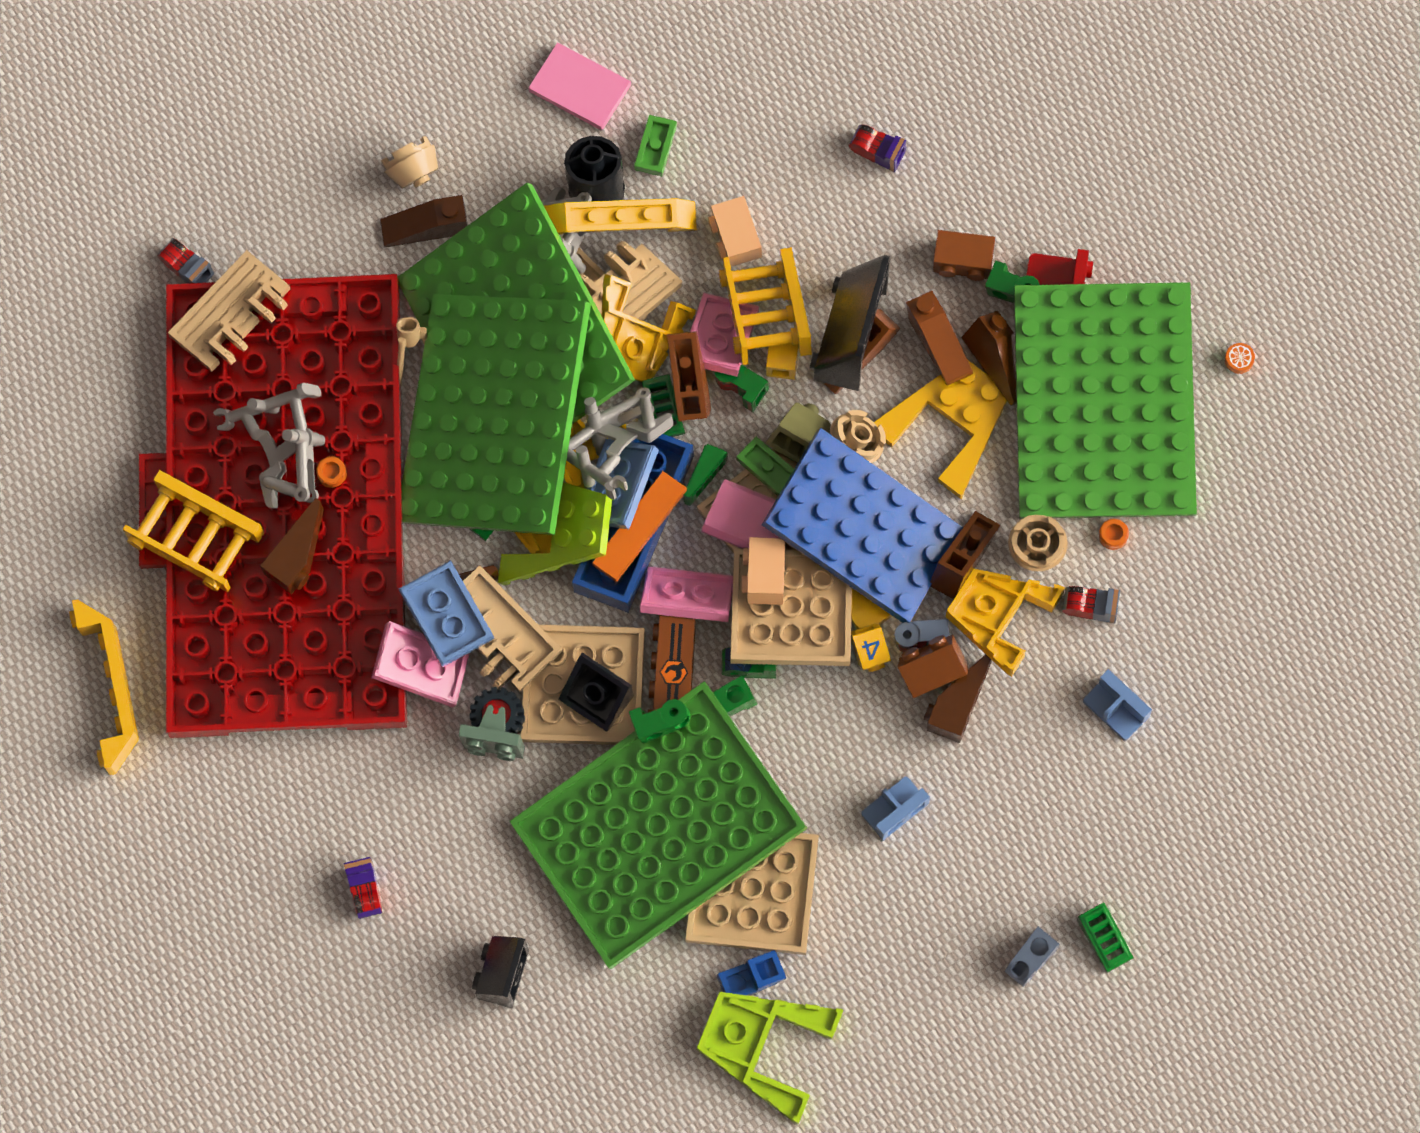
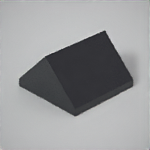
[558,653,634,732]

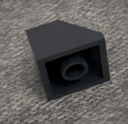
[472,936,529,1008]

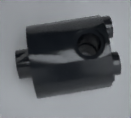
[564,136,625,202]

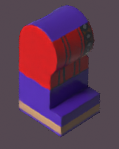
[848,124,906,172]
[344,857,383,919]

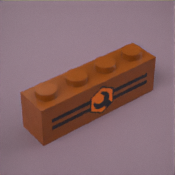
[647,615,696,713]

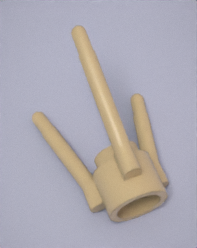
[396,317,427,386]

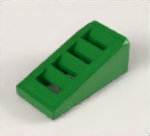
[642,374,685,437]
[683,444,728,506]
[1077,903,1134,973]

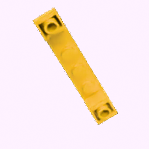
[544,198,697,235]
[69,599,139,775]

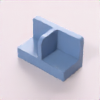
[1083,669,1152,741]
[861,777,930,841]

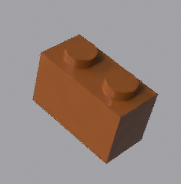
[933,230,995,281]
[898,634,968,698]

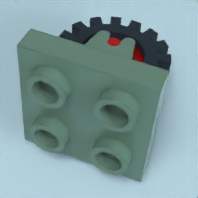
[458,687,525,761]

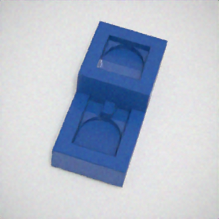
[717,950,786,996]

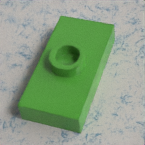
[634,115,677,177]
[736,436,794,496]

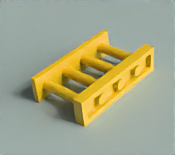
[719,247,812,365]
[123,470,264,592]

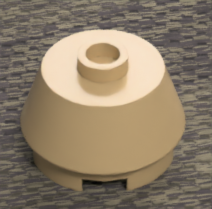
[381,136,438,189]
[830,410,886,463]
[1008,515,1068,571]

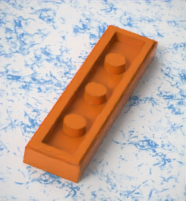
[592,471,687,582]

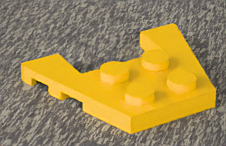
[601,274,697,383]
[945,569,1065,677]

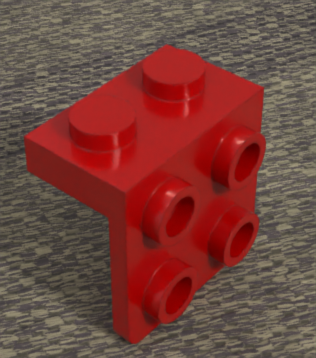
[1026,249,1093,285]

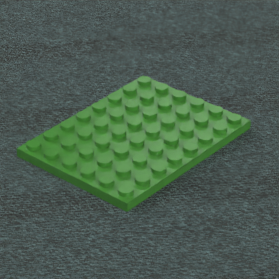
[398,183,635,424]
[1014,282,1197,519]
[402,294,591,535]
[510,681,807,969]

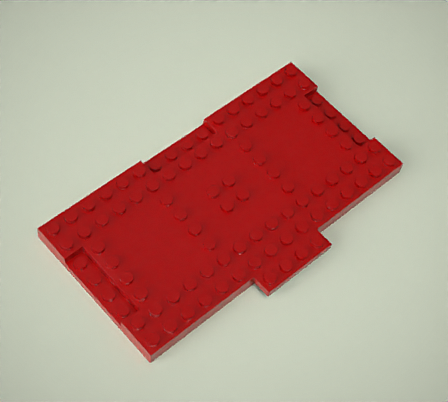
[139,274,407,738]

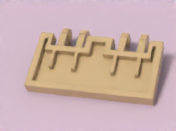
[580,241,683,320]
[168,250,290,372]
[463,565,562,692]

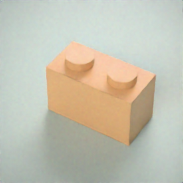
[708,196,762,267]
[742,537,785,605]

